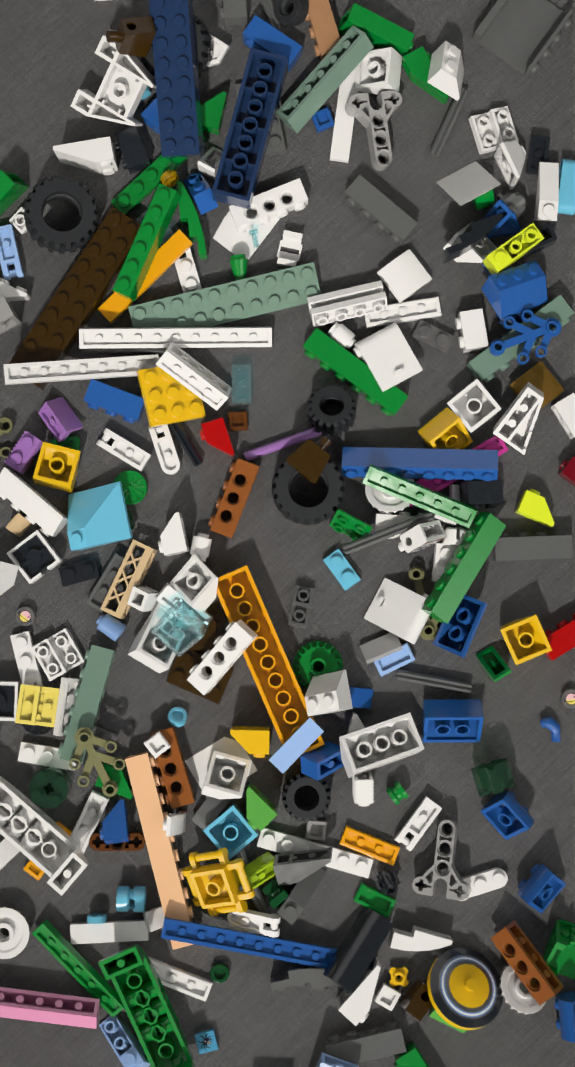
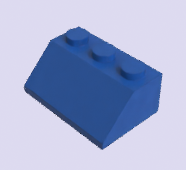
[481,260,548,320]
[433,595,487,658]
[422,699,484,743]

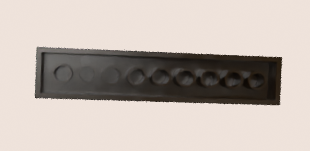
[9,207,141,390]

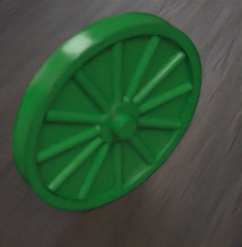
[113,470,147,505]

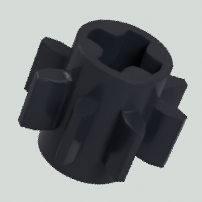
[375,870,400,895]

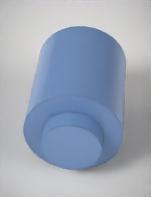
[96,613,127,642]

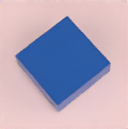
[311,107,335,133]

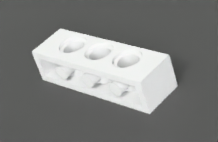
[229,178,308,232]
[187,620,258,695]

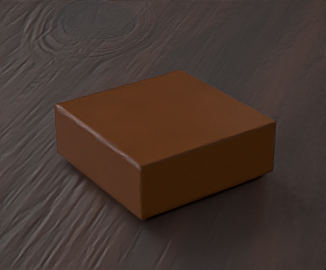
[228,411,248,431]

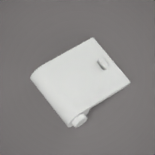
[352,323,423,392]
[364,578,430,645]

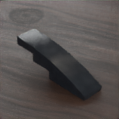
[439,213,503,264]

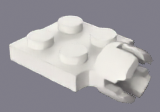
[431,527,467,582]

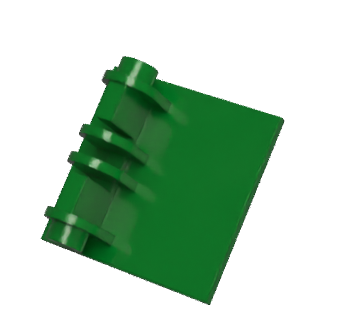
[329,509,372,541]

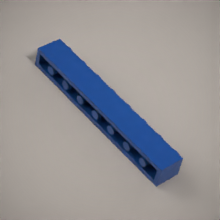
[342,447,498,481]

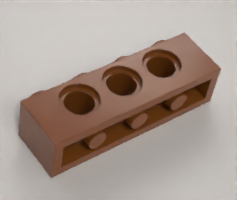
[209,458,260,539]
[148,726,196,809]
[490,920,564,1006]

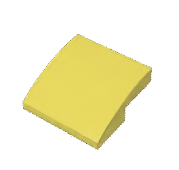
[15,684,60,727]

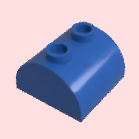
[480,790,534,840]
[517,863,566,914]
[555,991,575,1043]

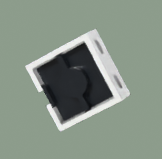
[7,530,63,584]
[0,681,21,721]

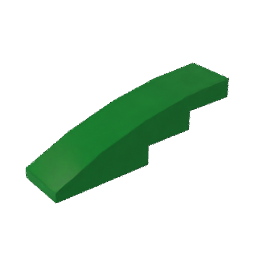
[177,181,207,259]

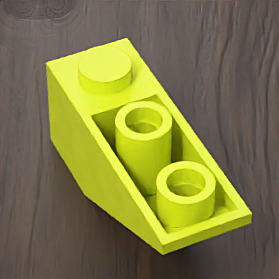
[483,223,544,275]

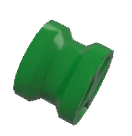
[386,781,409,805]

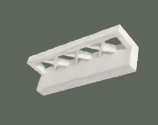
[156,341,232,410]

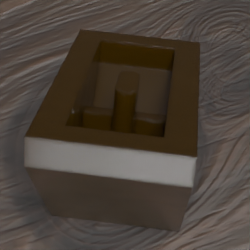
[187,619,218,651]

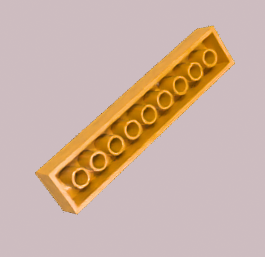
[217,565,325,755]

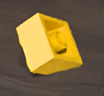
[418,407,473,449]
[33,442,81,493]
[500,614,552,665]
[230,726,270,758]

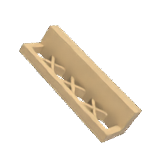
[100,539,158,620]

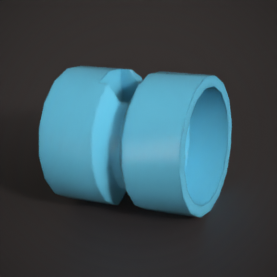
[116,886,146,912]

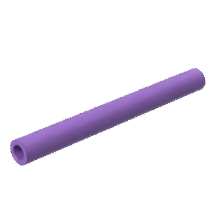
[243,427,322,461]

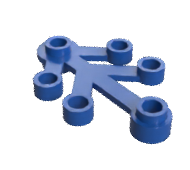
[489,310,562,365]

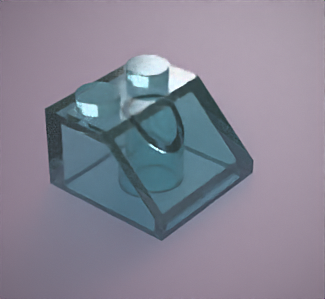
[151,598,210,657]

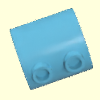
[203,804,258,860]

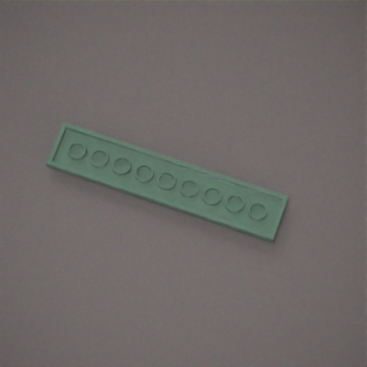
[128,262,321,328]

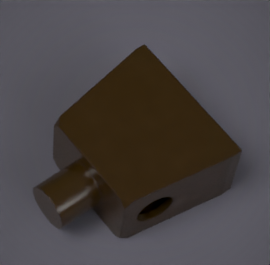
[106,16,156,57]
[286,436,332,485]
[398,977,432,1022]

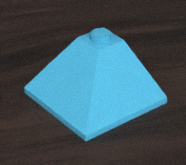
[67,481,133,551]

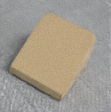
[6,513,32,537]

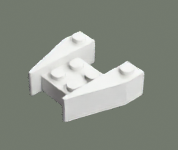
[71,35,156,126]

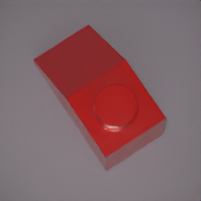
[199,417,235,457]

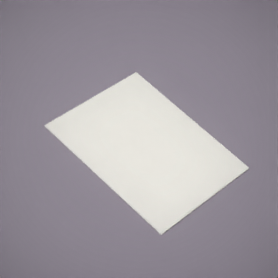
[436,161,501,206]
[213,207,280,260]
[185,737,258,798]

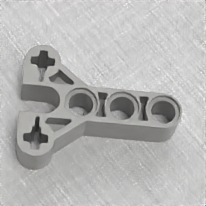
[345,90,402,171]
[412,819,471,901]

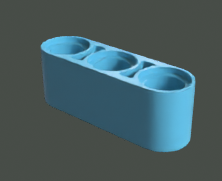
[558,158,575,215]

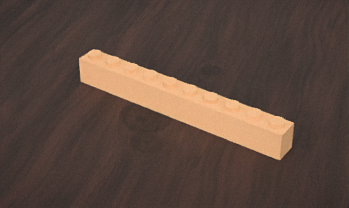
[125,751,194,950]

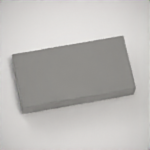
[360,633,403,664]

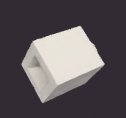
[127,586,159,612]

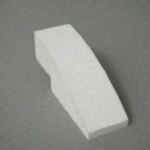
[389,925,453,951]

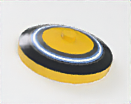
[427,948,503,1030]

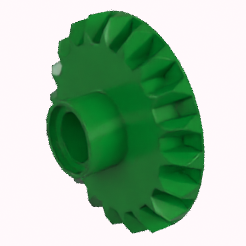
[293,641,343,689]

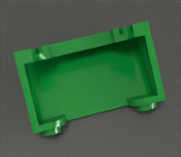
[542,919,575,980]

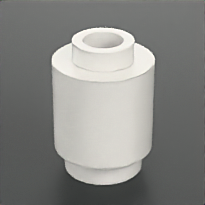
[327,322,356,349]
[190,533,212,562]

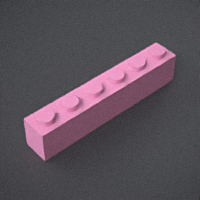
[0,987,100,1029]

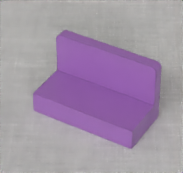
[38,397,83,443]

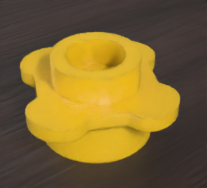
[160,170,179,188]
[389,967,409,987]

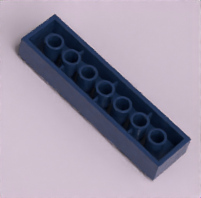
[149,0,204,159]
[212,48,288,209]

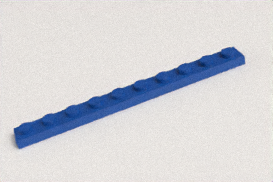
[160,917,338,968]

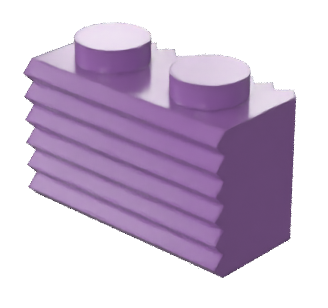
[4,431,43,474]

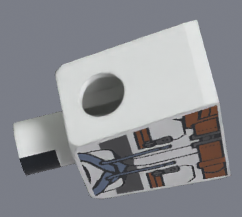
[398,520,447,553]

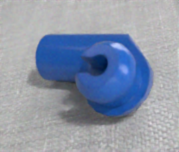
[540,716,561,742]

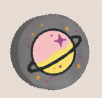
[16,607,36,626]
[561,689,575,709]

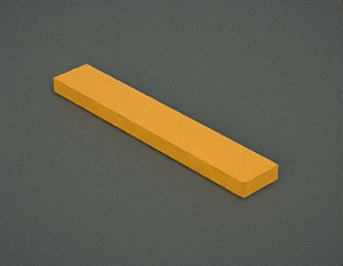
[98,229,193,324]

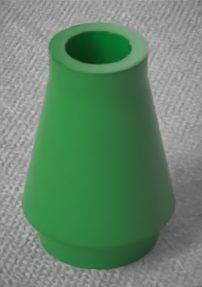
[229,254,248,281]

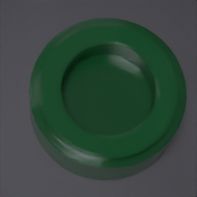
[210,962,230,983]

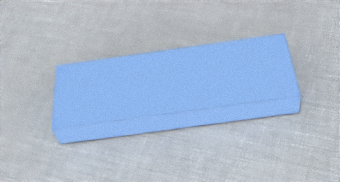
[269,717,324,773]

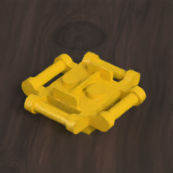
[182,847,256,917]

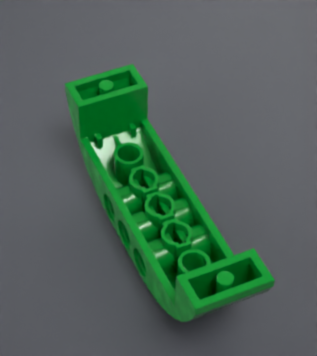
[98,945,195,1067]

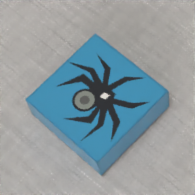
[195,1028,219,1054]

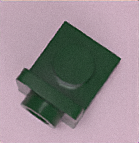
[262,877,289,909]

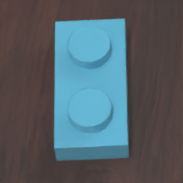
[323,549,361,591]

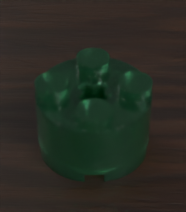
[471,758,516,796]
[29,767,72,809]

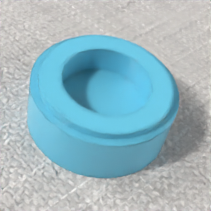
[168,707,187,727]
[87,913,107,924]

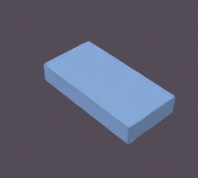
[374,642,415,676]

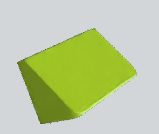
[244,852,275,889]

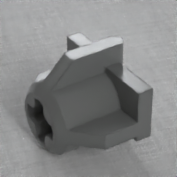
[497,192,527,219]

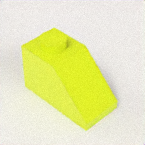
[515,489,554,528]

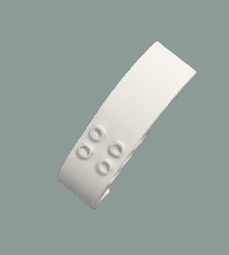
[0,776,88,896]

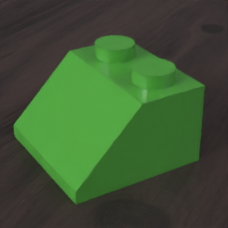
[246,782,278,831]

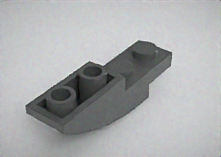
[270,964,340,992]

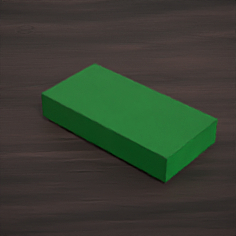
[353,882,396,917]

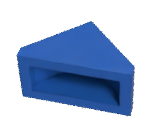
[482,199,522,239]

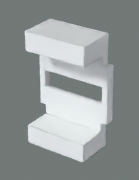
[277,230,303,268]

